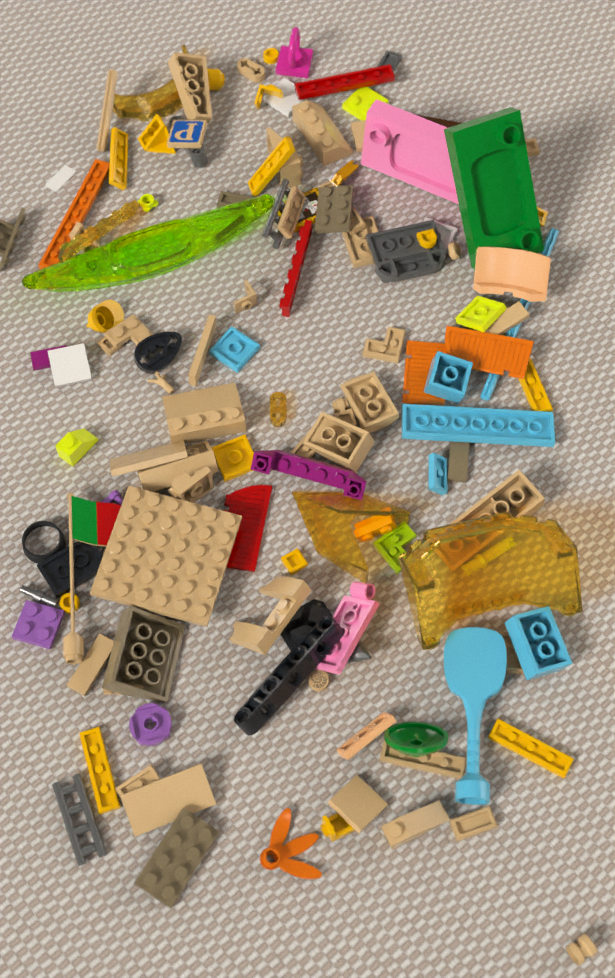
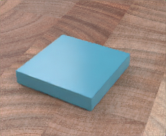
[209,326,260,373]

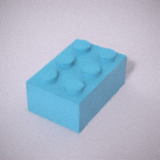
[504,606,572,681]

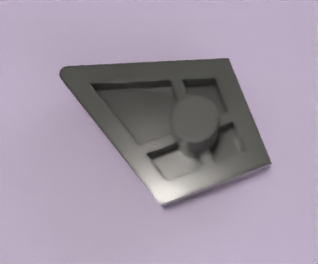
[347,640,372,663]

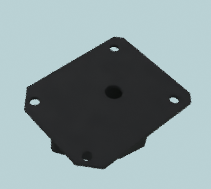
[281,599,332,651]

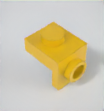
[320,813,355,842]

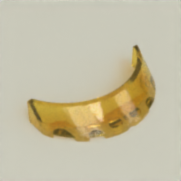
[112,44,190,121]

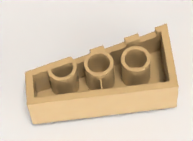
[168,52,212,124]

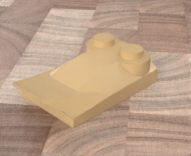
[340,371,399,433]

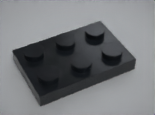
[37,541,103,598]

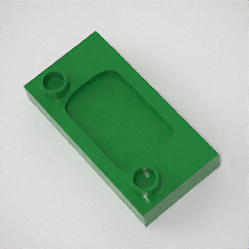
[444,107,544,270]

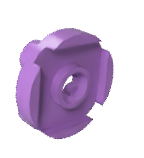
[129,703,172,746]

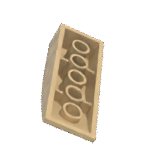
[427,470,545,572]

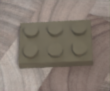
[314,185,354,234]

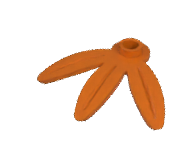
[260,808,322,879]

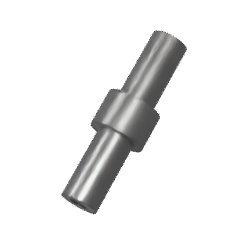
[20,585,59,607]

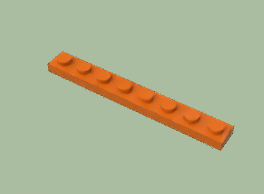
[38,159,110,274]

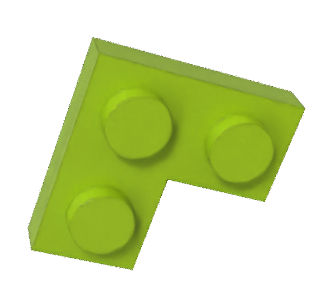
[373,521,417,574]

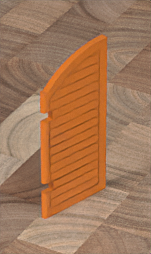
[445,326,534,379]
[402,340,448,406]

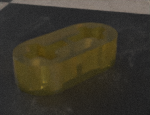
[270,392,287,427]

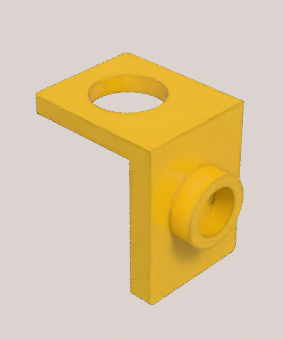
[254,84,284,109]

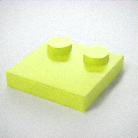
[342,87,389,121]
[455,295,506,332]

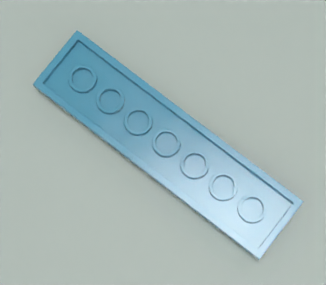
[402,404,555,447]

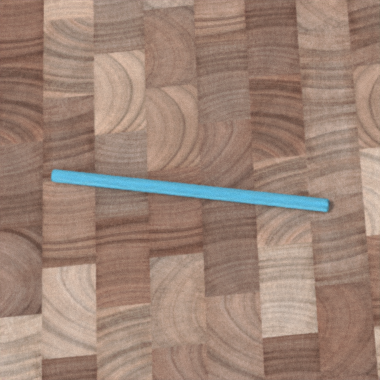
[480,228,559,401]

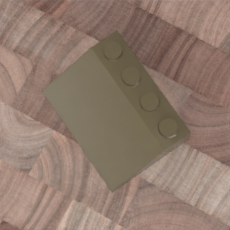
[102,606,186,703]

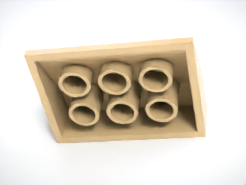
[162,382,246,444]

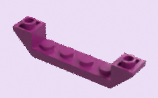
[251,450,367,500]

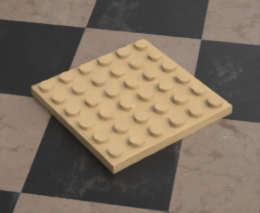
[90,486,242,627]

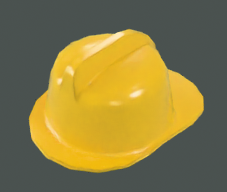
[86,299,124,333]

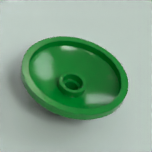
[384,722,449,757]

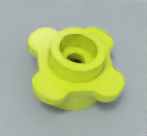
[137,194,158,212]

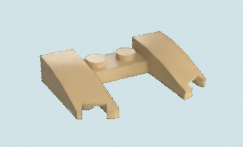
[229,576,312,655]

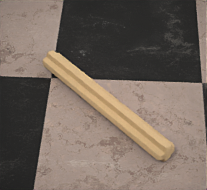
[97,69,118,152]

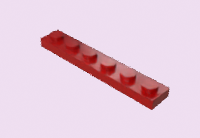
[294,64,395,100]
[279,219,312,317]

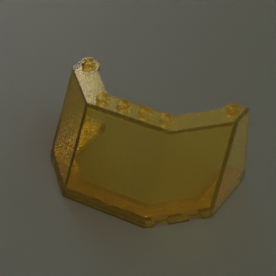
[398,512,583,650]

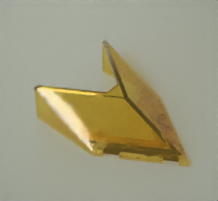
[292,492,411,583]

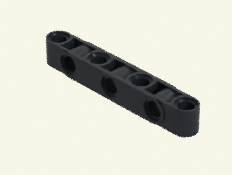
[234,615,344,736]

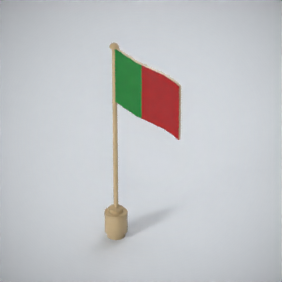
[63,493,121,664]

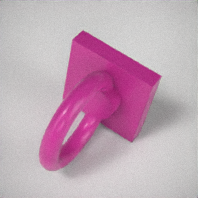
[276,27,313,78]

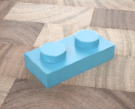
[428,453,447,495]

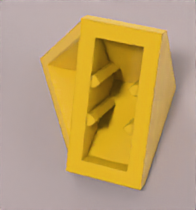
[138,114,176,154]

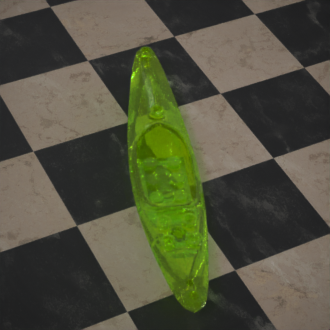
[22,194,275,292]

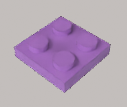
[11,600,65,650]

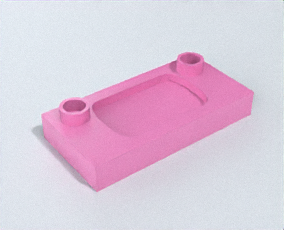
[361,99,459,204]

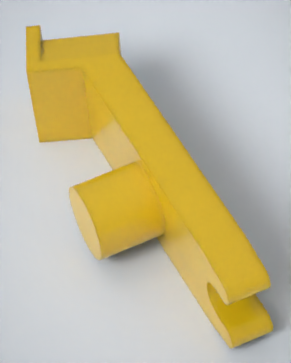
[330,160,359,186]

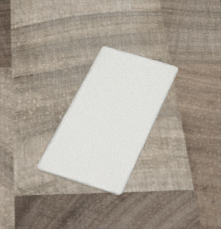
[45,165,76,192]

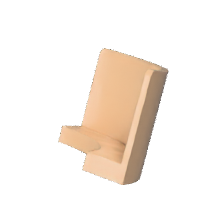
[473,247,551,302]

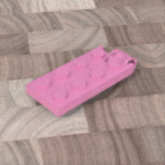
[315,581,380,675]

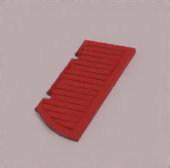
[223,485,272,572]

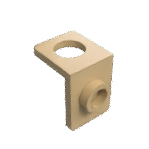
[234,280,257,314]

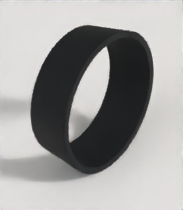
[22,521,66,564]

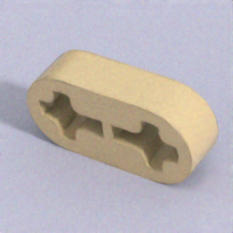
[237,58,265,82]

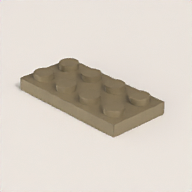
[133,807,219,909]

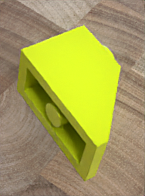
[55,428,98,466]

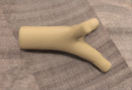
[147,372,175,395]

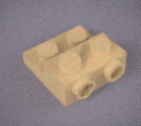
[169,466,214,503]

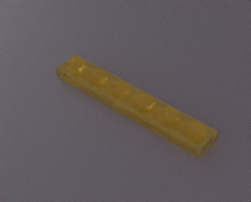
[58,200,140,263]

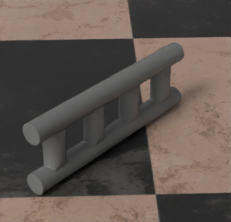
[262,179,290,249]
[52,774,107,866]

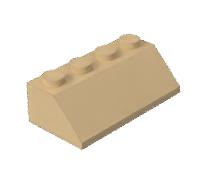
[292,100,354,166]
[137,440,219,493]

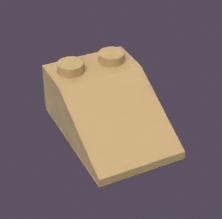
[266,127,303,188]
[303,412,375,473]

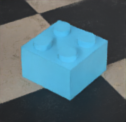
[423,351,473,404]

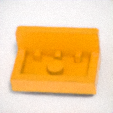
[353,510,397,543]

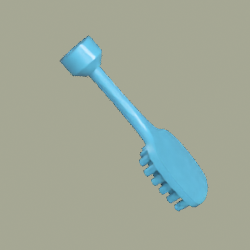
[444,627,507,805]

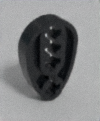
[134,332,182,374]

